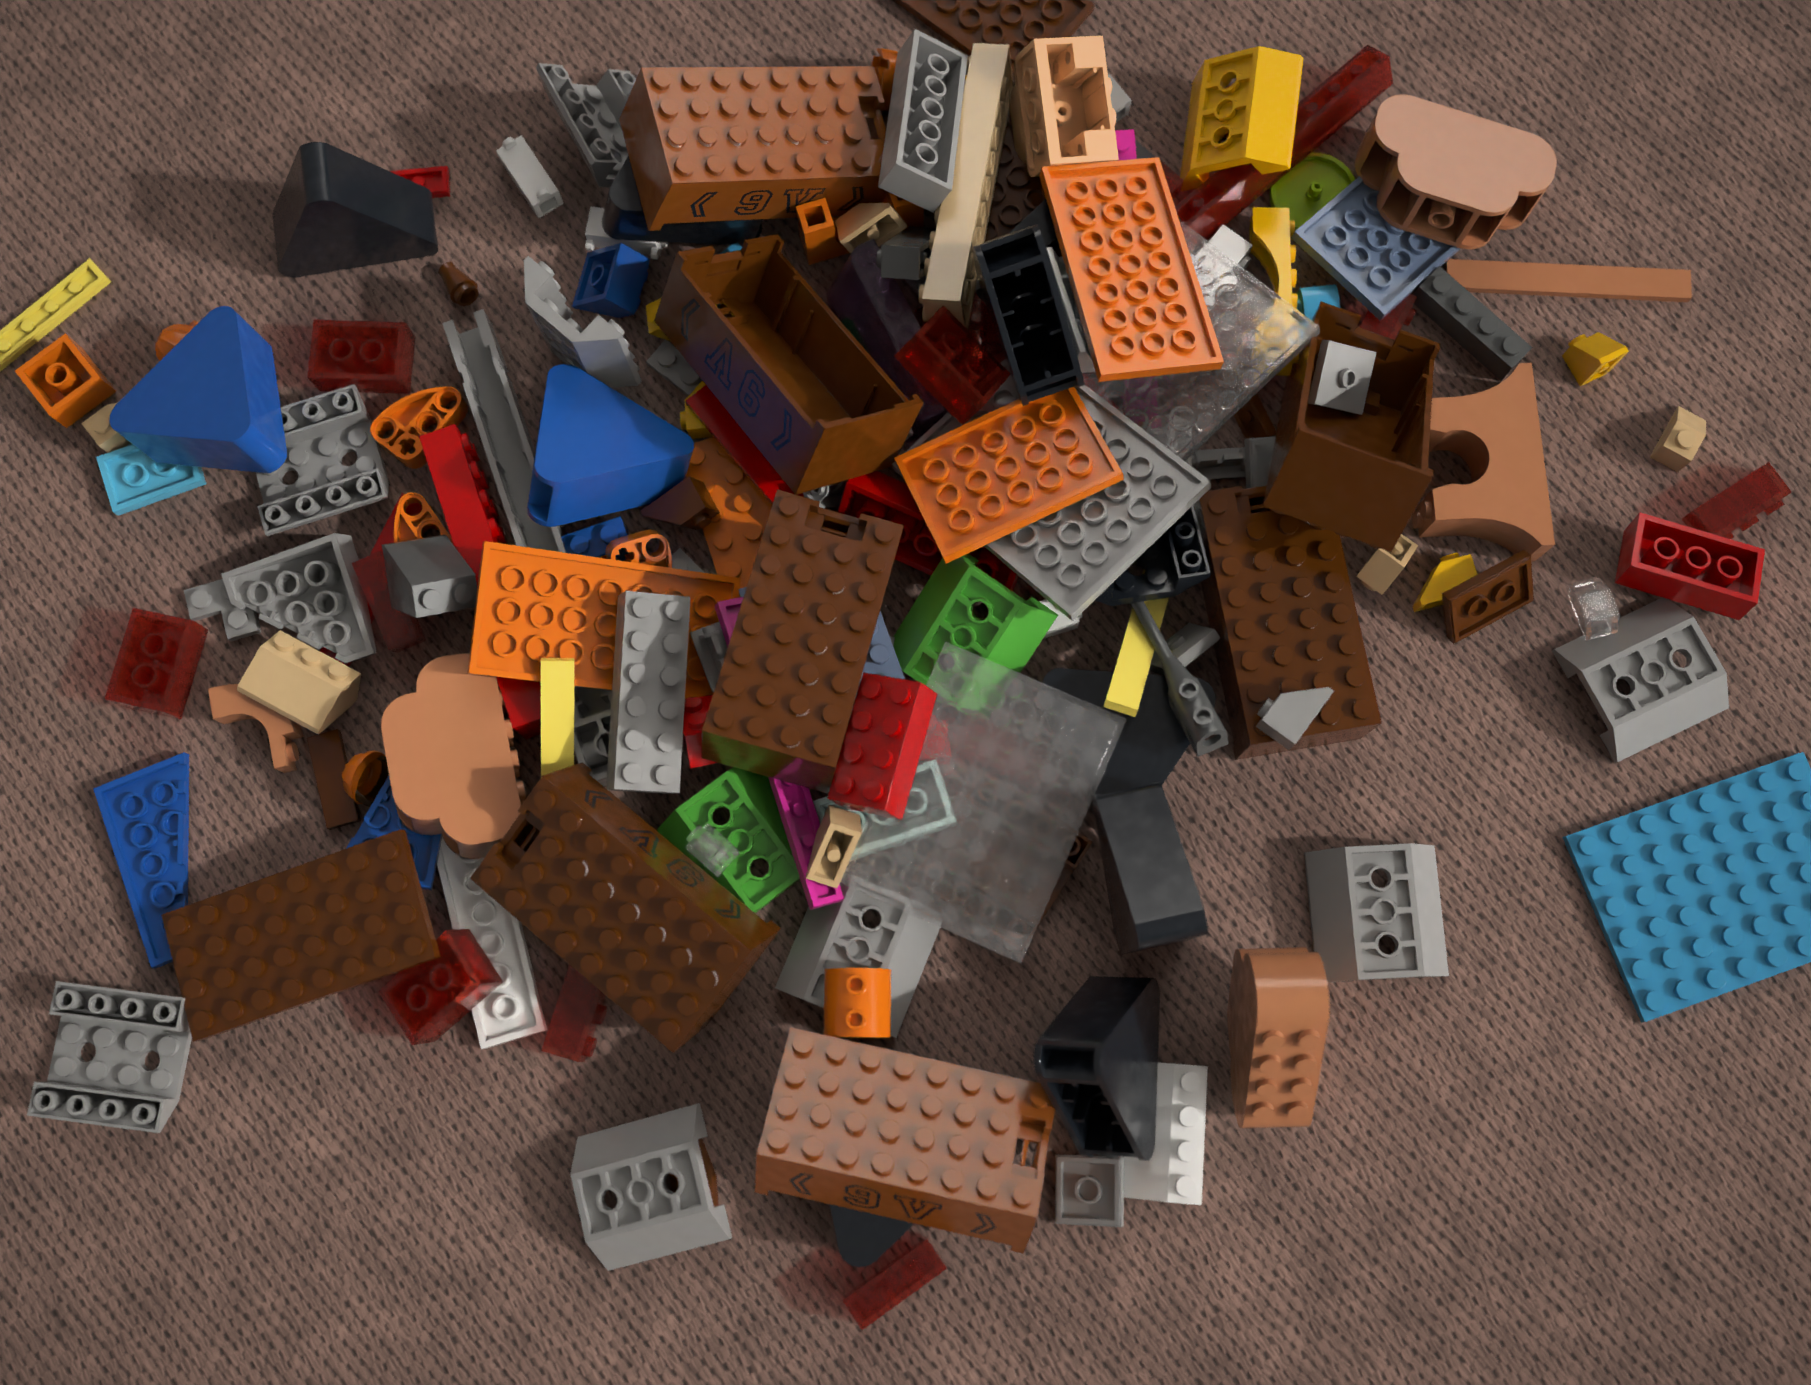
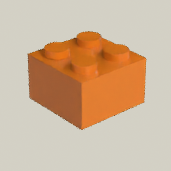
[15,334,116,428]

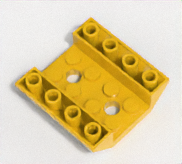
[1178,46,1303,191]

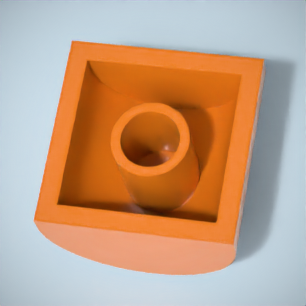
[824,968,891,1038]

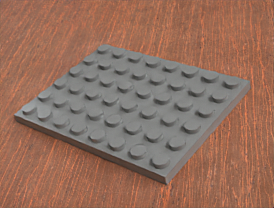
[892,359,1211,621]

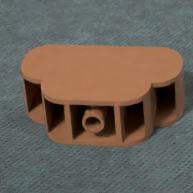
[1355,94,1557,249]
[381,653,526,859]
[1227,947,1329,1128]

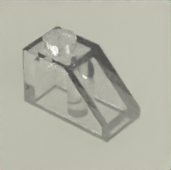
[1565,576,1620,641]
[685,823,740,877]

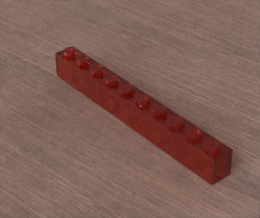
[1175,45,1393,255]

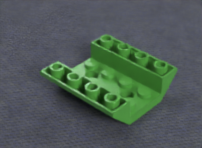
[893,554,1058,719]
[656,767,800,913]

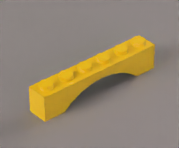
[1249,207,1299,376]

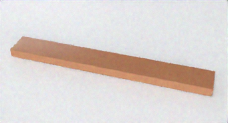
[1444,259,1692,302]

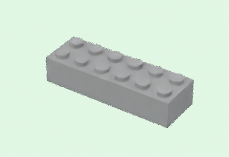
[878,29,968,213]
[606,591,691,794]

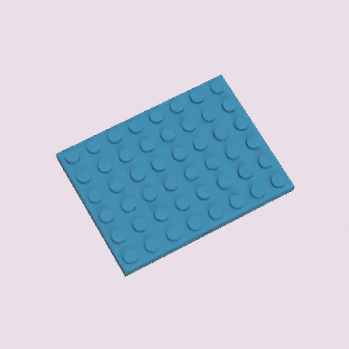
[1562,752,1811,1023]

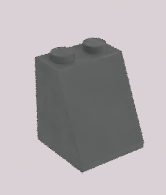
[382,535,477,618]

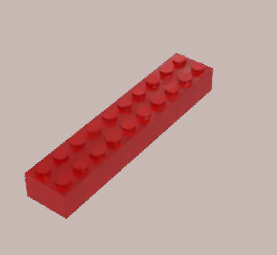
[419,424,541,739]

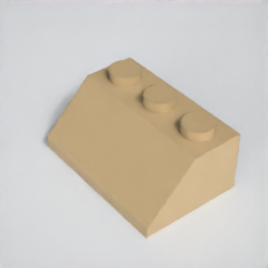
[237,630,361,735]

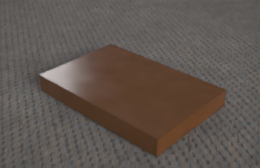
[1442,550,1534,644]

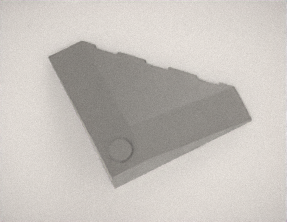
[221,533,376,663]

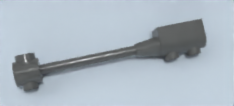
[1130,601,1228,757]

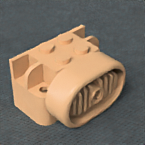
[1009,36,1119,177]

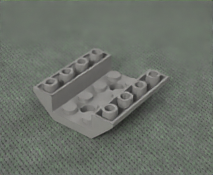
[536,63,636,187]
[524,256,642,388]
[255,384,389,536]
[1552,597,1729,763]
[1304,843,1449,983]
[775,873,945,1038]
[27,981,192,1133]
[570,1103,732,1271]

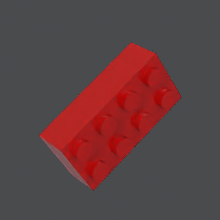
[1615,512,1765,620]
[827,672,937,820]

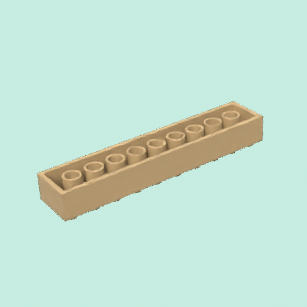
[918,43,1014,337]

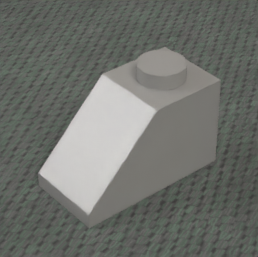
[1256,687,1334,750]

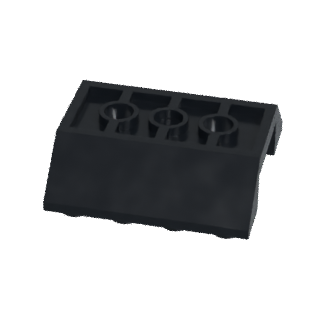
[1095,505,1211,606]

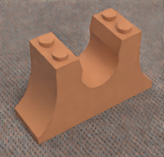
[1412,363,1555,562]

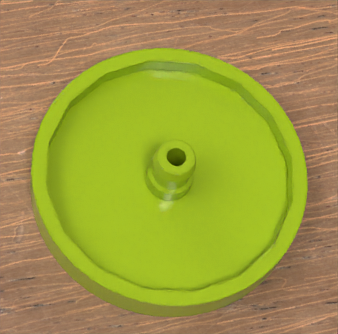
[1269,152,1355,231]

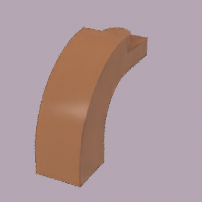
[208,684,304,773]

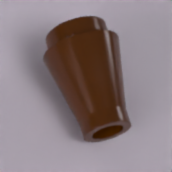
[438,262,479,306]

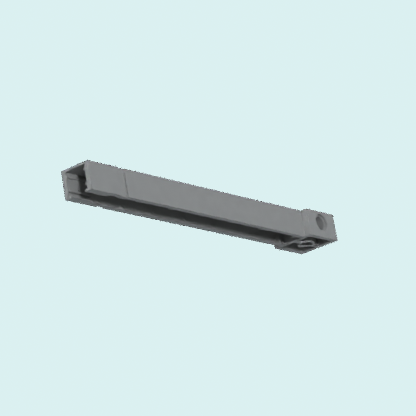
[442,309,612,786]

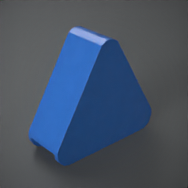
[109,306,287,473]
[527,364,694,527]

